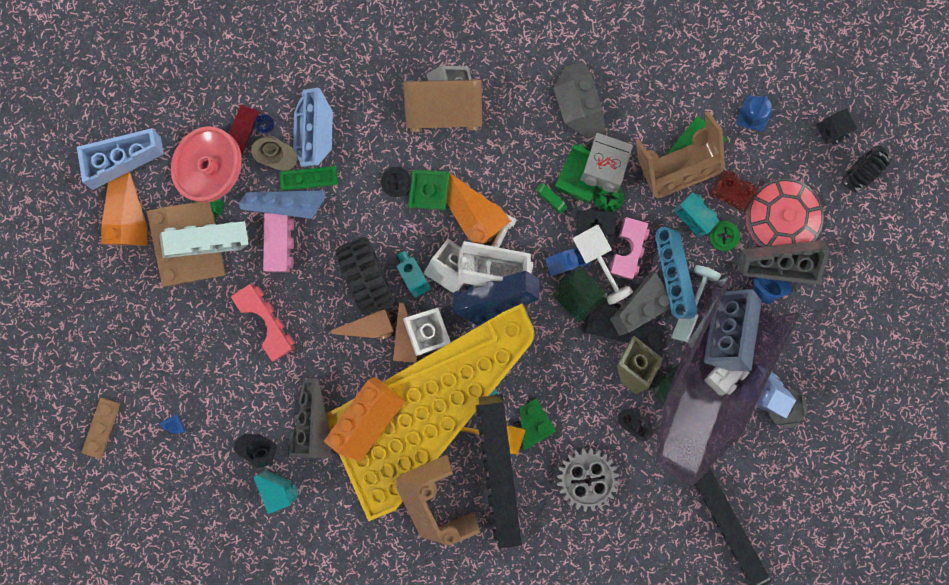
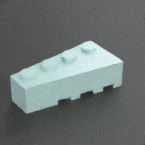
[159,221,248,258]

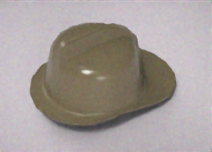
[251,136,298,171]

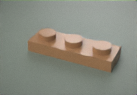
[82,397,120,459]

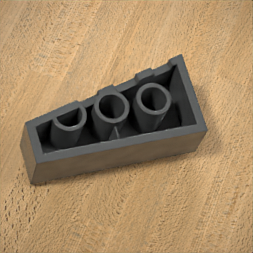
[738,240,830,285]

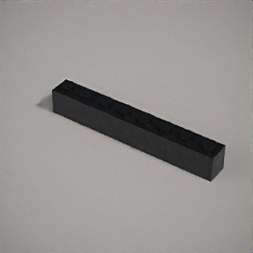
[475,394,522,548]

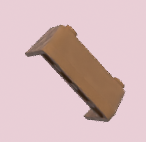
[635,111,725,198]
[396,455,480,545]

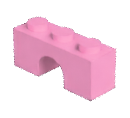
[609,217,650,280]

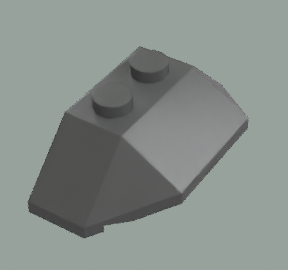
[553,61,606,138]

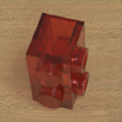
[710,171,759,212]

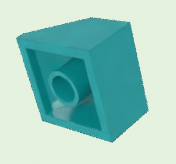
[673,192,719,238]
[254,470,299,514]

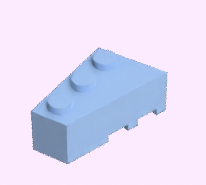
[740,364,796,418]

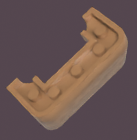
[403,79,482,132]

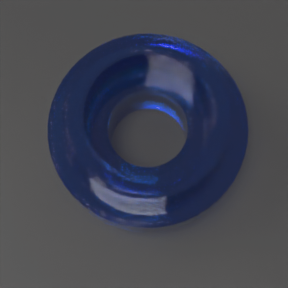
[255,114,274,133]

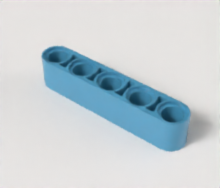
[656,227,697,319]

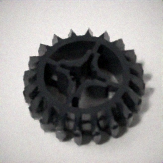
[842,145,892,193]

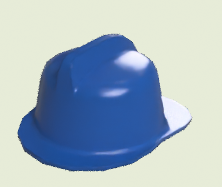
[736,95,773,132]
[752,277,792,304]

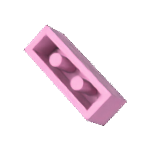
[263,213,294,272]

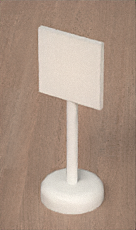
[573,225,633,305]

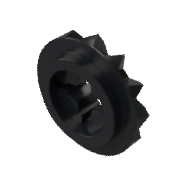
[381,167,411,198]

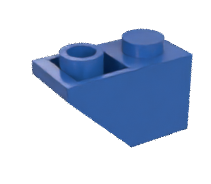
[545,248,591,277]

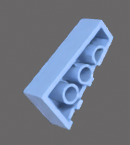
[77,128,164,190]

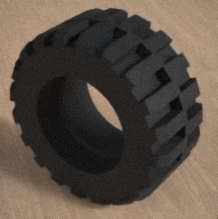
[336,237,394,316]

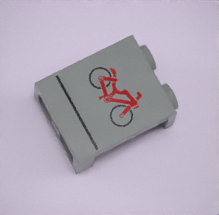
[580,133,633,192]

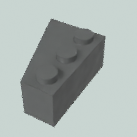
[610,272,671,336]

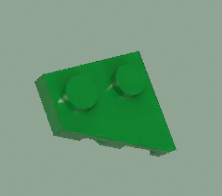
[520,398,556,450]

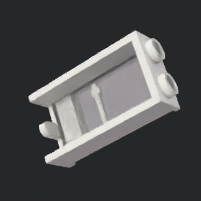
[457,241,533,287]

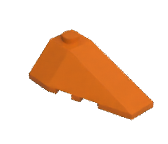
[101,172,148,246]
[447,173,512,245]

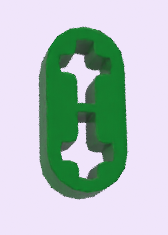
[535,183,568,214]

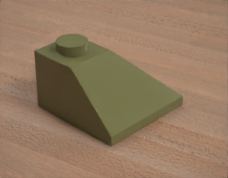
[617,336,663,394]

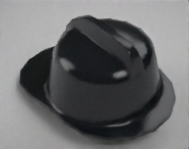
[234,434,277,468]

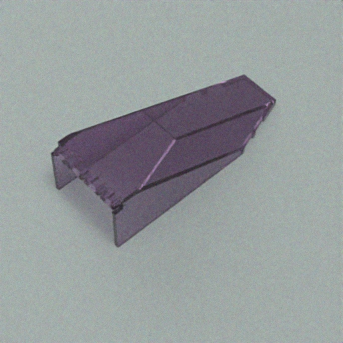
[655,277,800,486]

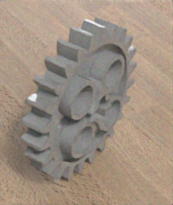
[556,447,620,511]

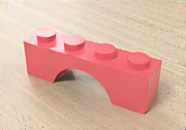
[231,284,295,362]

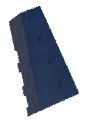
[453,271,539,326]

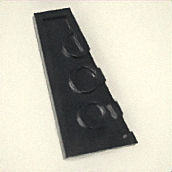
[585,296,664,350]

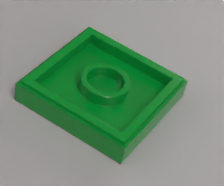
[408,170,450,211]

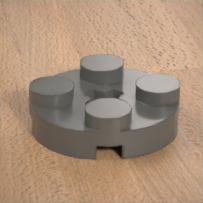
[767,389,807,428]

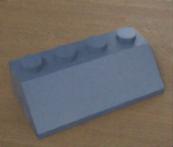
[704,289,762,371]

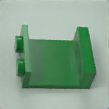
[554,144,596,204]

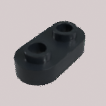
[617,409,653,441]

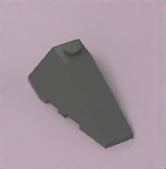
[289,378,332,458]

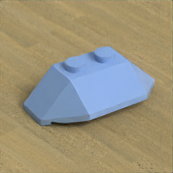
[293,88,333,167]

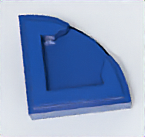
[159,414,186,434]

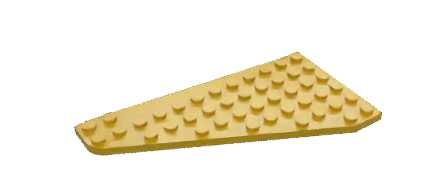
[326,303,534,521]

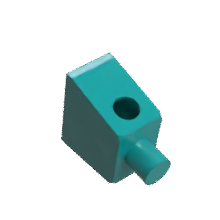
[396,251,432,298]

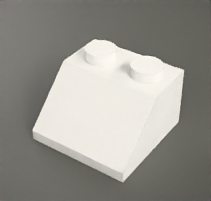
[424,239,479,293]
[403,308,451,356]

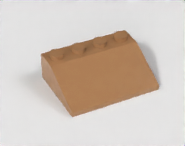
[147,202,226,287]

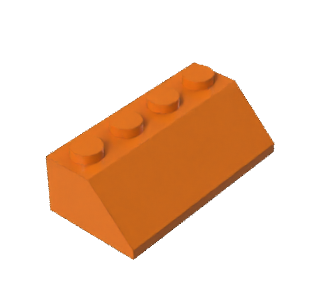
[323,376,406,462]

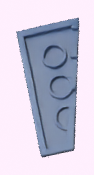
[239,191,326,219]

